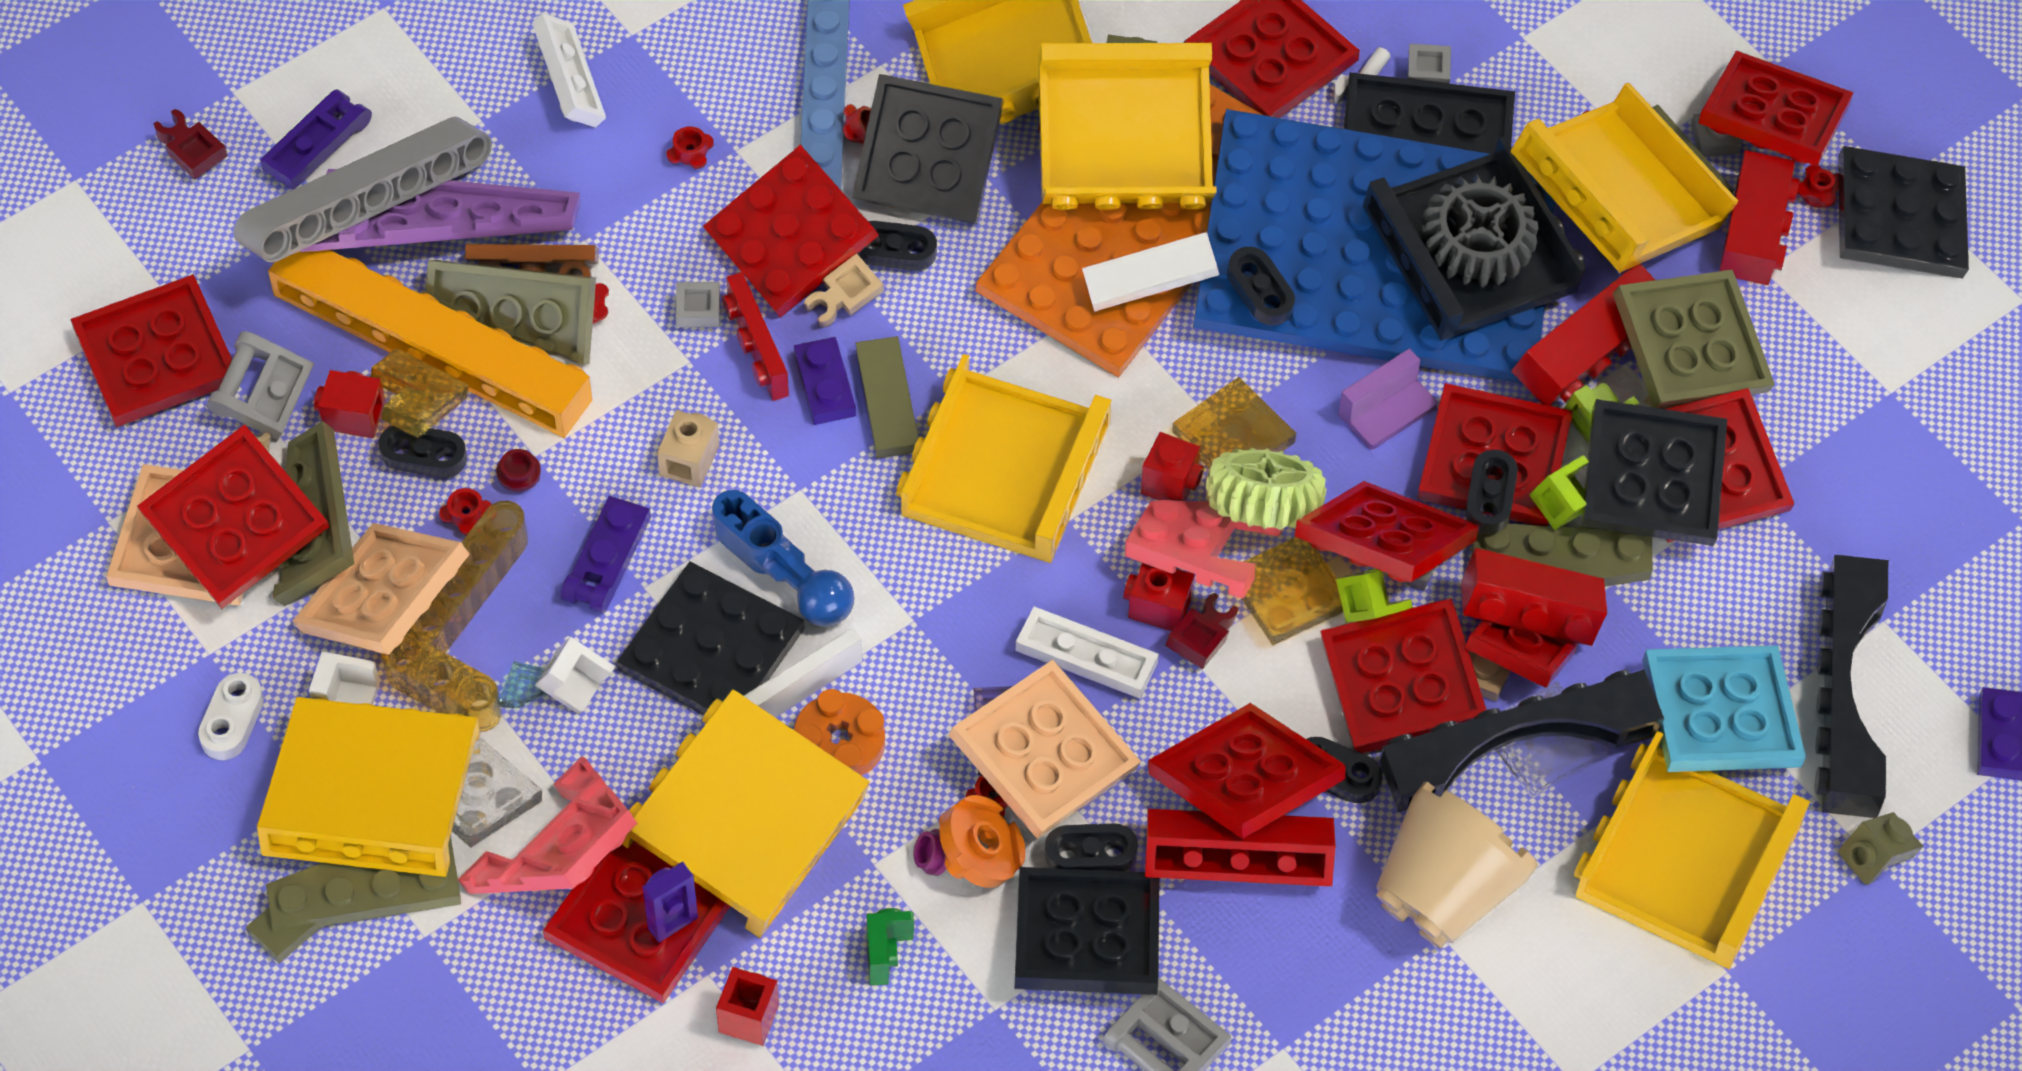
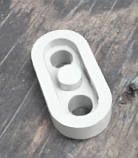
[198,673,264,760]

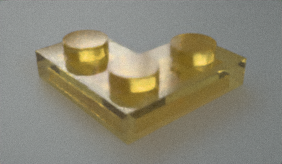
[370,348,469,438]

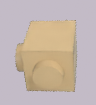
[657,410,720,488]

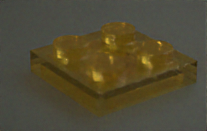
[1172,377,1296,469]
[1241,537,1343,646]

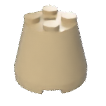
[1375,782,1538,949]

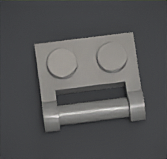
[207,331,314,440]
[1102,978,1231,1071]

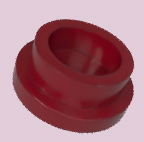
[496,449,541,492]

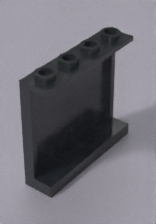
[1363,136,1585,341]

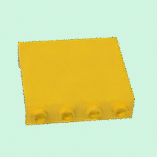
[903,0,1093,124]
[1038,43,1216,210]
[1510,82,1738,273]
[896,354,1112,563]
[622,689,870,938]
[257,697,481,877]
[1573,731,1810,969]

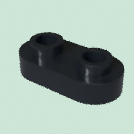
[858,221,937,270]
[1227,247,1295,325]
[378,424,467,478]
[1465,450,1518,534]
[1307,737,1383,803]
[1044,823,1138,871]

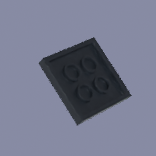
[852,74,1004,225]
[1838,146,1969,279]
[1581,399,1727,546]
[617,561,805,715]
[1014,867,1160,995]

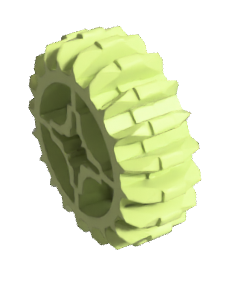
[1205,447,1326,530]

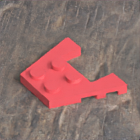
[1125,500,1285,599]
[458,756,638,894]

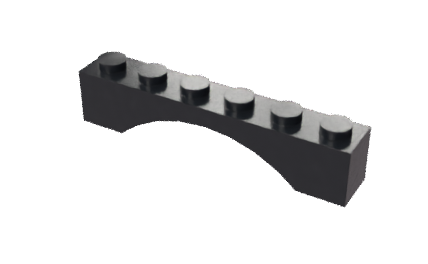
[1815,554,1889,818]
[1380,669,1664,813]

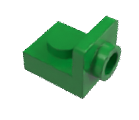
[866,908,914,986]

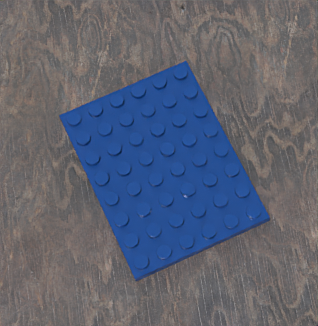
[1193,109,1555,384]

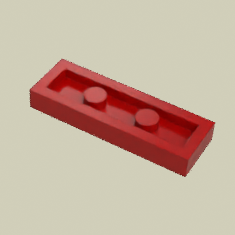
[722,272,789,401]

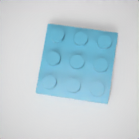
[1642,645,1806,772]

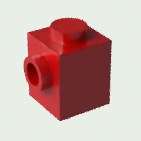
[314,370,386,439]
[1141,431,1205,501]
[1123,563,1195,631]
[716,967,779,1046]

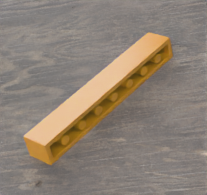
[268,250,593,438]

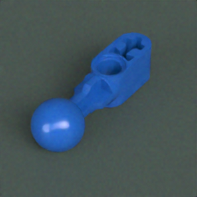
[712,490,855,627]

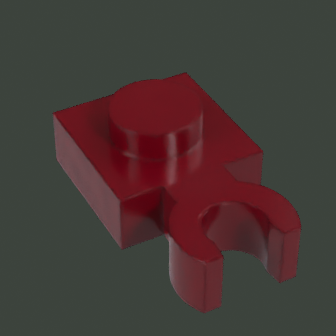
[153,109,228,180]
[1165,593,1238,669]

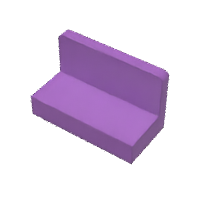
[1338,348,1438,449]

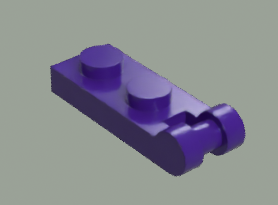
[260,89,372,190]
[561,496,651,613]

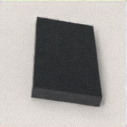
[1343,72,1515,154]

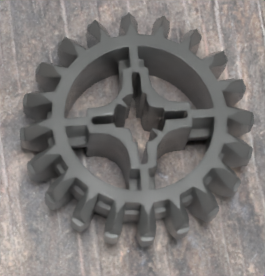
[1421,174,1538,288]

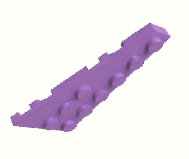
[300,169,580,252]

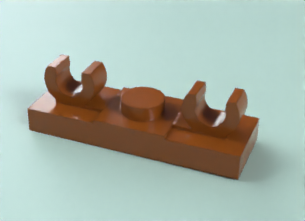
[465,244,599,277]

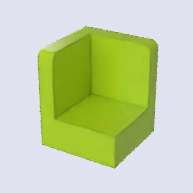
[1563,383,1639,444]
[1529,455,1589,530]
[1336,569,1413,623]

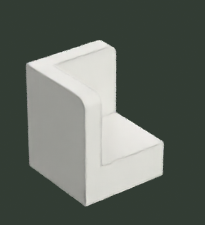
[535,637,615,714]
[309,651,380,704]

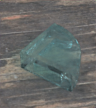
[500,661,548,708]

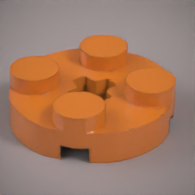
[794,689,885,776]
[939,795,1026,888]

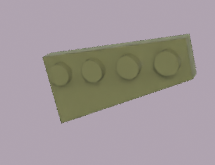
[426,260,596,365]
[273,421,354,606]
[1472,524,1653,587]
[266,835,461,931]

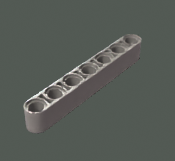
[234,117,492,263]

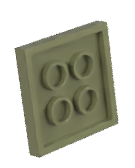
[1612,269,1775,409]

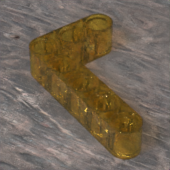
[381,500,528,732]

